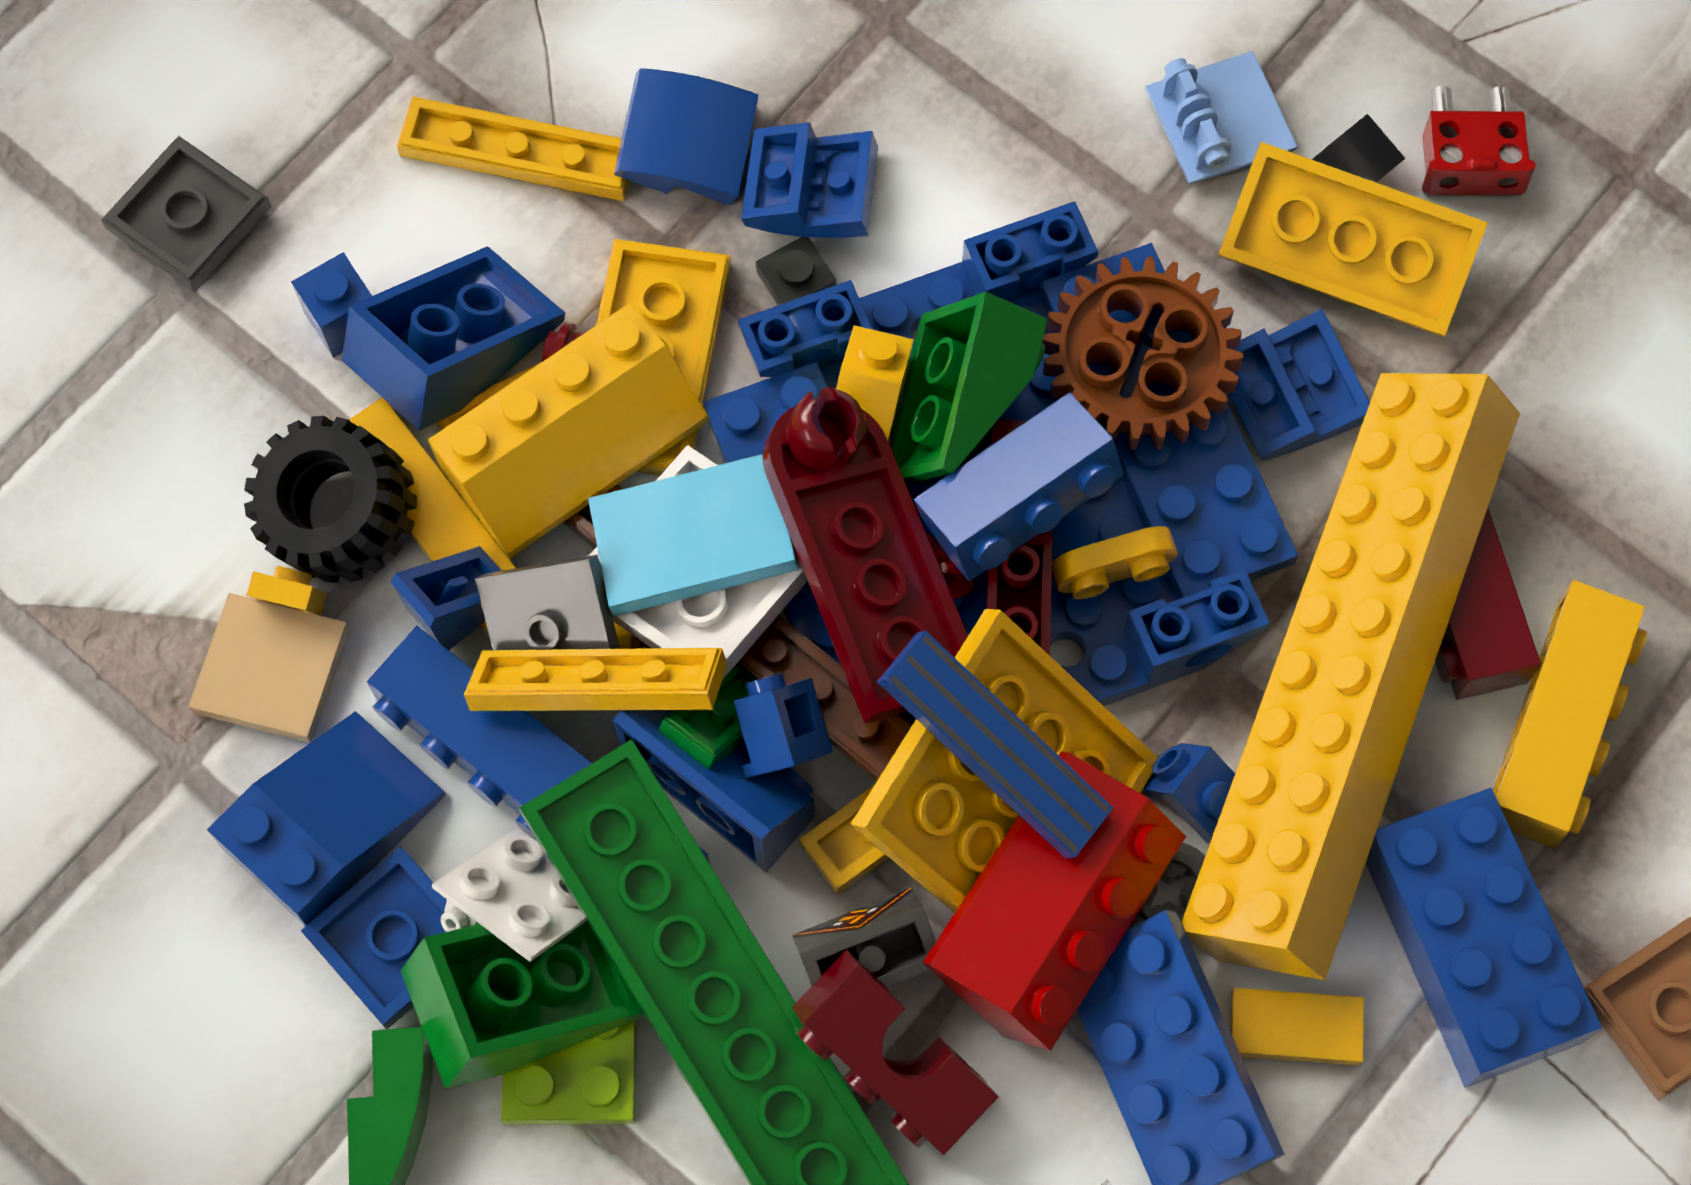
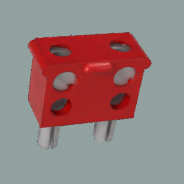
[1421,86,1536,195]

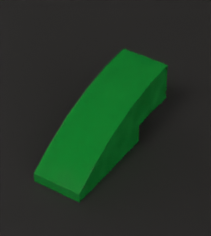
[347,1027,433,1185]

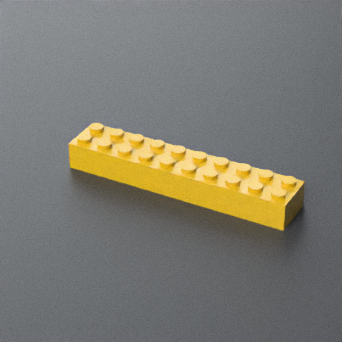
[1181,373,1520,980]

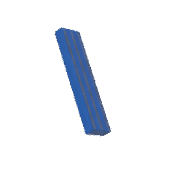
[877,630,1113,858]

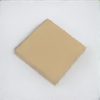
[188,593,350,743]

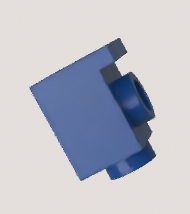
[733,673,833,778]

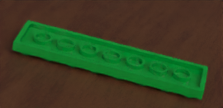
[519,739,909,1185]

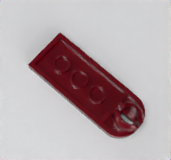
[763,387,968,724]

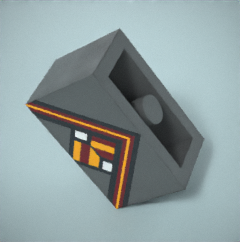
[792,888,936,988]

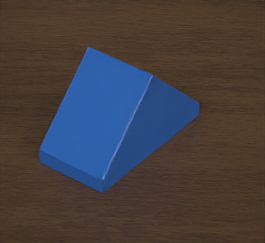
[390,546,502,650]

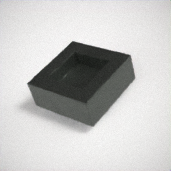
[756,237,837,305]

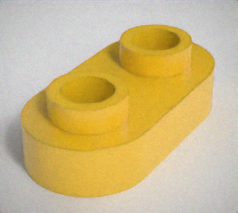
[1052,526,1178,600]

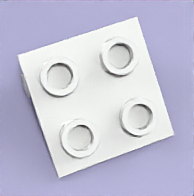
[431,827,587,962]

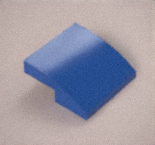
[614,68,759,205]
[741,122,878,238]
[1229,309,1370,461]

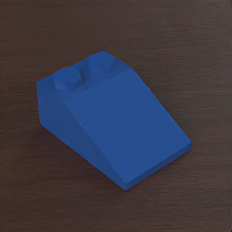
[342,246,565,431]
[207,711,446,926]

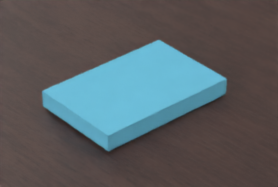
[588,454,798,617]

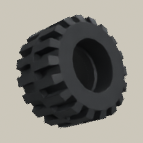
[244,415,417,583]

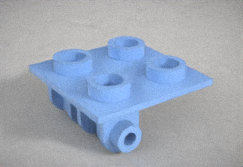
[1145,51,1298,185]

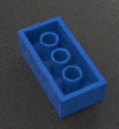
[1366,788,1602,1088]

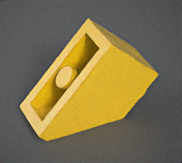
[836,325,914,443]

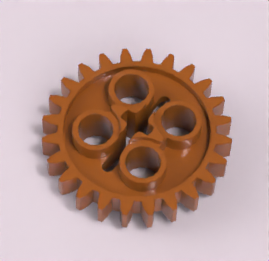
[1042,256,1243,450]

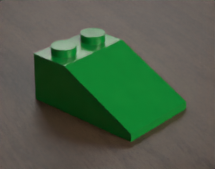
[889,292,1048,485]
[400,921,644,1090]

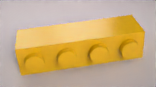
[1493,580,1648,849]

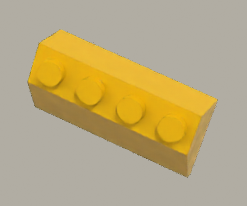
[428,302,709,559]

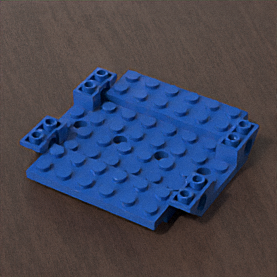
[703,201,1299,723]

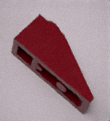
[1435,508,1541,700]

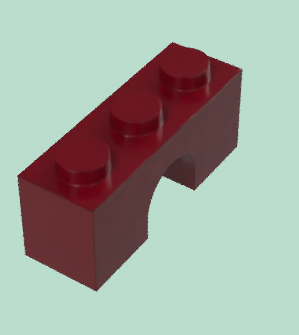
[792,950,999,1155]

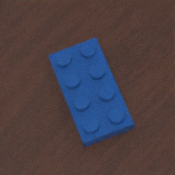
[1077,910,1285,1185]

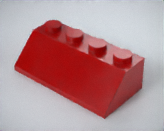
[922,751,1186,1051]

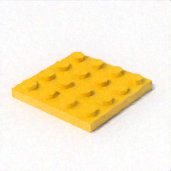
[850,609,1158,913]

